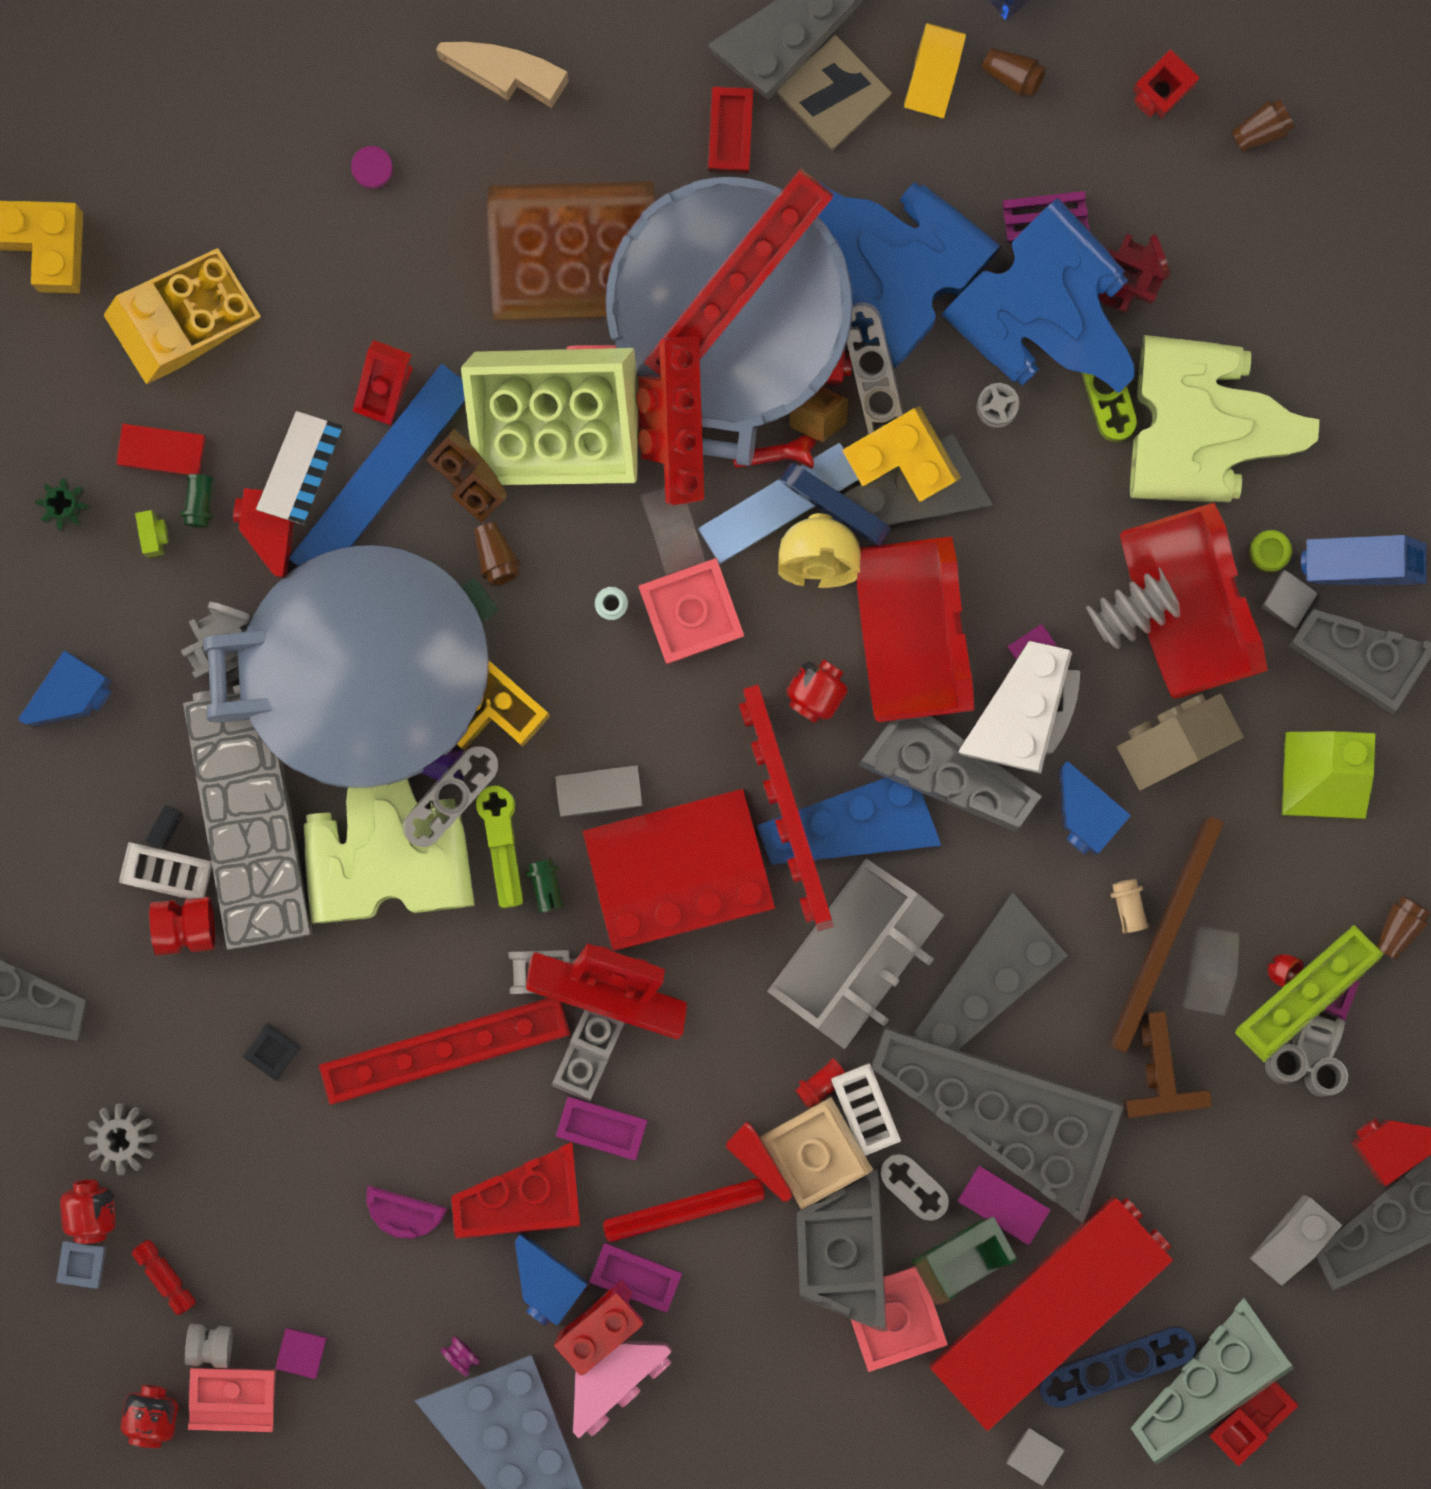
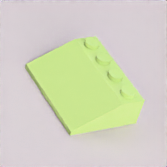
[461,348,638,485]

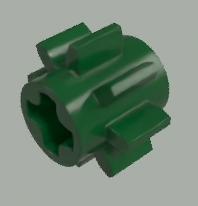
[35,478,90,532]

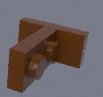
[1123,1011,1212,1118]

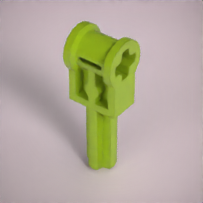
[476,786,523,908]

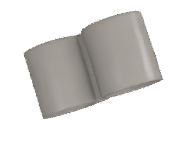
[1265,1016,1348,1097]

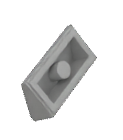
[555,765,643,817]

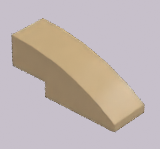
[436,42,569,108]

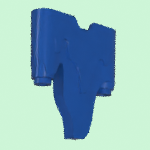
[818,181,1001,369]
[941,198,1135,393]

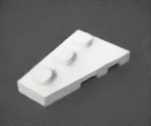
[958,641,1072,773]

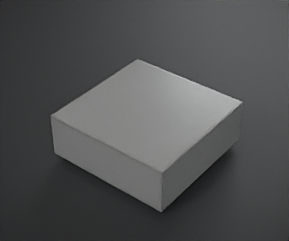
[1006,1427,1065,1486]

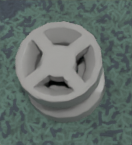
[976,383,1020,428]

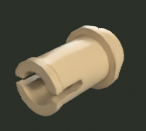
[1110,879,1149,933]

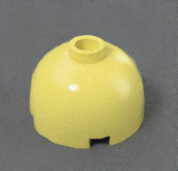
[778,513,861,588]

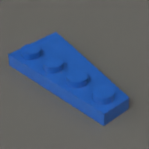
[757,778,942,865]

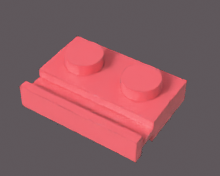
[188,1367,276,1432]

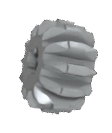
[84,1103,157,1175]

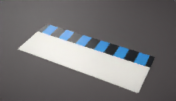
[256,411,343,525]

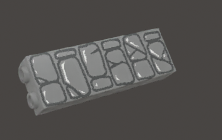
[183,685,314,950]

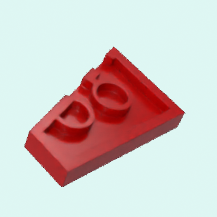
[451,1142,581,1239]

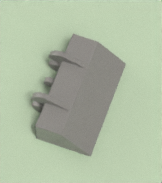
[767,858,944,1049]

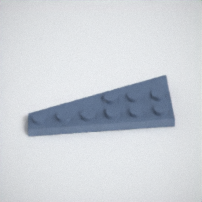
[415,1354,584,1489]

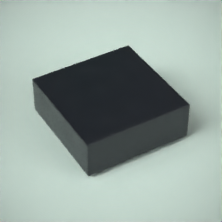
[145,805,183,850]
[243,1023,302,1081]

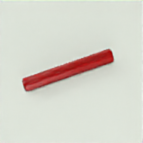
[603,1178,765,1242]

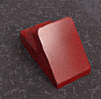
[353,340,413,426]

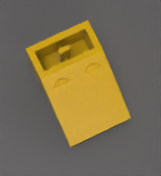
[104,248,261,385]

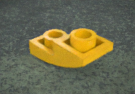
[904,23,966,118]

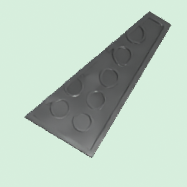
[871,1026,1124,1224]

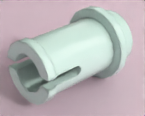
[595,587,628,620]

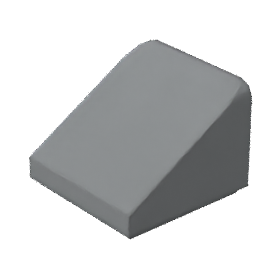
[1260,570,1317,629]

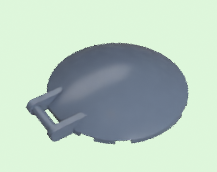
[606,177,853,466]
[203,545,489,788]

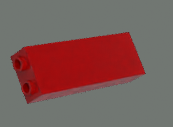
[929,1196,1173,1432]

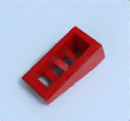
[725,1121,792,1202]

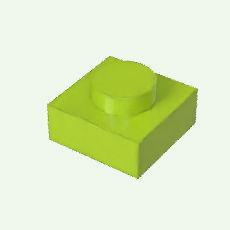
[135,510,169,558]

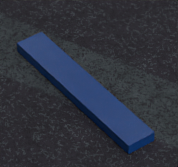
[289,363,465,566]

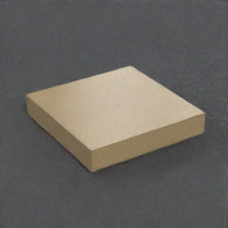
[760,1097,873,1210]

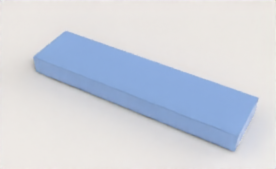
[698,443,859,564]

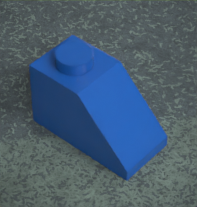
[18,650,112,727]
[1059,761,1131,855]
[515,1233,588,1326]

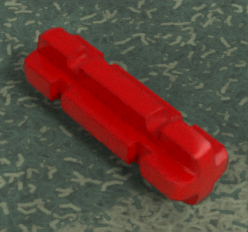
[132,1239,196,1315]

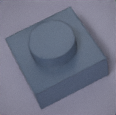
[56,1240,107,1289]

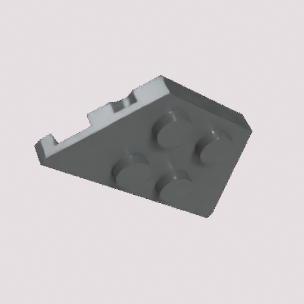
[797,1170,887,1332]

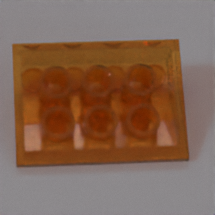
[487,181,655,319]

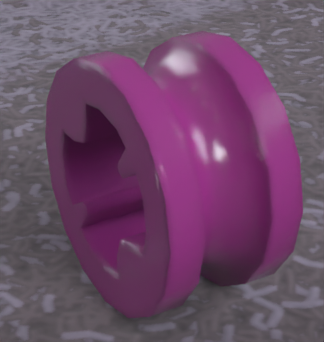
[440,1335,481,1377]

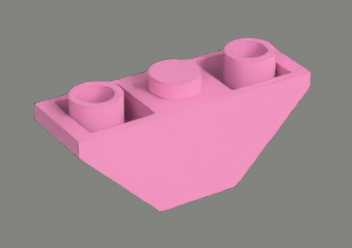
[573,1340,672,1438]

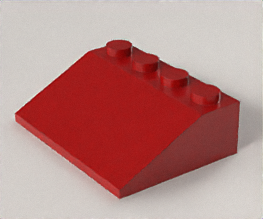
[583,789,775,951]

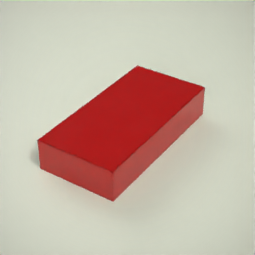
[708,87,753,173]
[116,423,206,476]

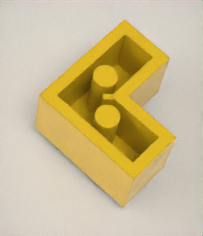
[0,201,83,294]
[842,406,961,502]
[457,661,550,750]

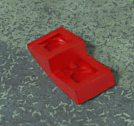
[1209,1381,1299,1467]

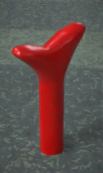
[733,434,817,469]

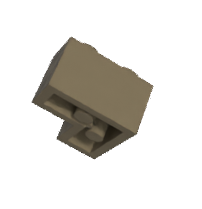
[1116,693,1244,791]

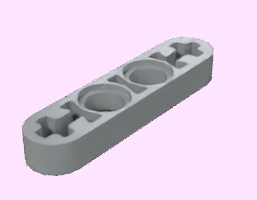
[847,302,904,434]

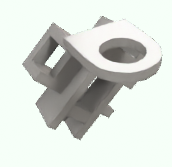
[181,602,251,684]

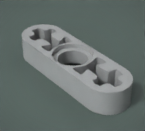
[402,746,498,847]

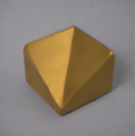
[789,387,848,442]

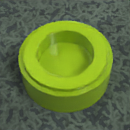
[1249,530,1292,573]

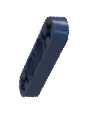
[1038,1326,1196,1408]

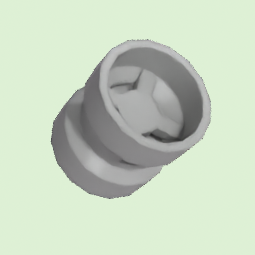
[185,1323,233,1369]

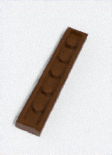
[1108,816,1224,1053]

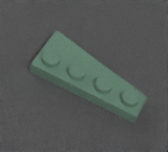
[1131,1298,1294,1465]

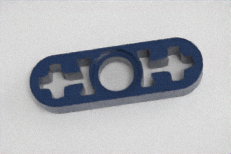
[780,463,891,547]

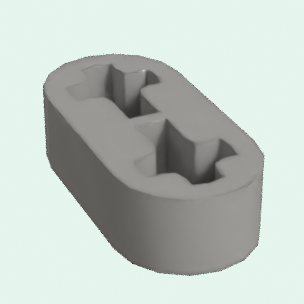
[880,1153,949,1221]

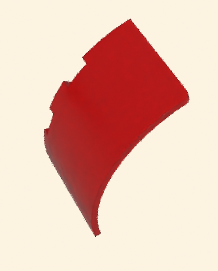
[1120,503,1268,699]
[855,536,974,722]

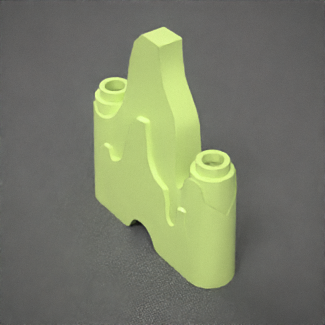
[1130,335,1320,502]
[304,779,475,924]

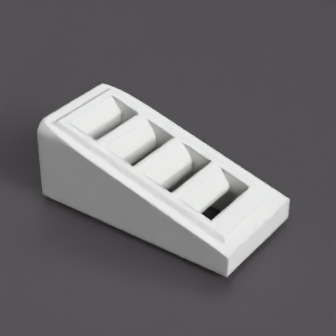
[119,842,212,899]
[831,1063,901,1156]

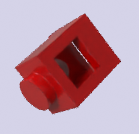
[1132,49,1200,119]

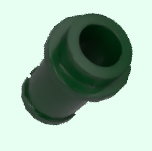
[180,474,214,528]
[526,858,564,913]

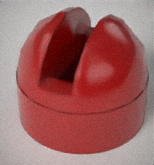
[1267,953,1304,988]

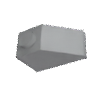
[1249,1195,1342,1286]

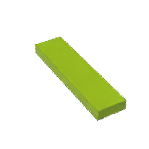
[1235,925,1384,1063]

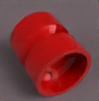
[149,897,216,956]

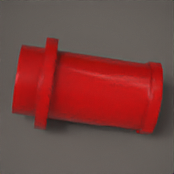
[794,1058,846,1109]

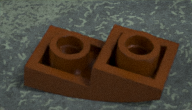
[426,429,507,523]

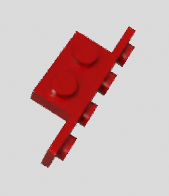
[636,335,704,505]
[526,943,687,1040]

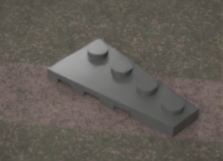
[914,893,1068,1050]
[0,959,88,1041]

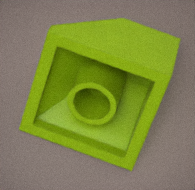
[1282,731,1375,819]

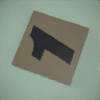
[776,34,892,152]

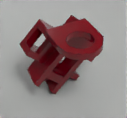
[1099,234,1170,313]

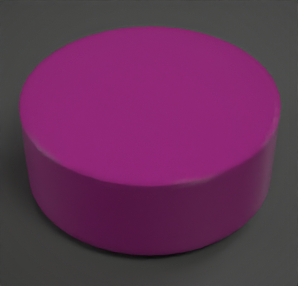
[351,146,393,189]

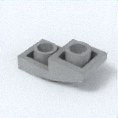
[1046,670,1081,755]
[552,1010,625,1102]

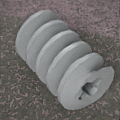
[1086,567,1180,649]

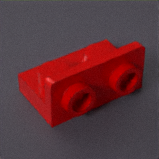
[554,1280,644,1375]

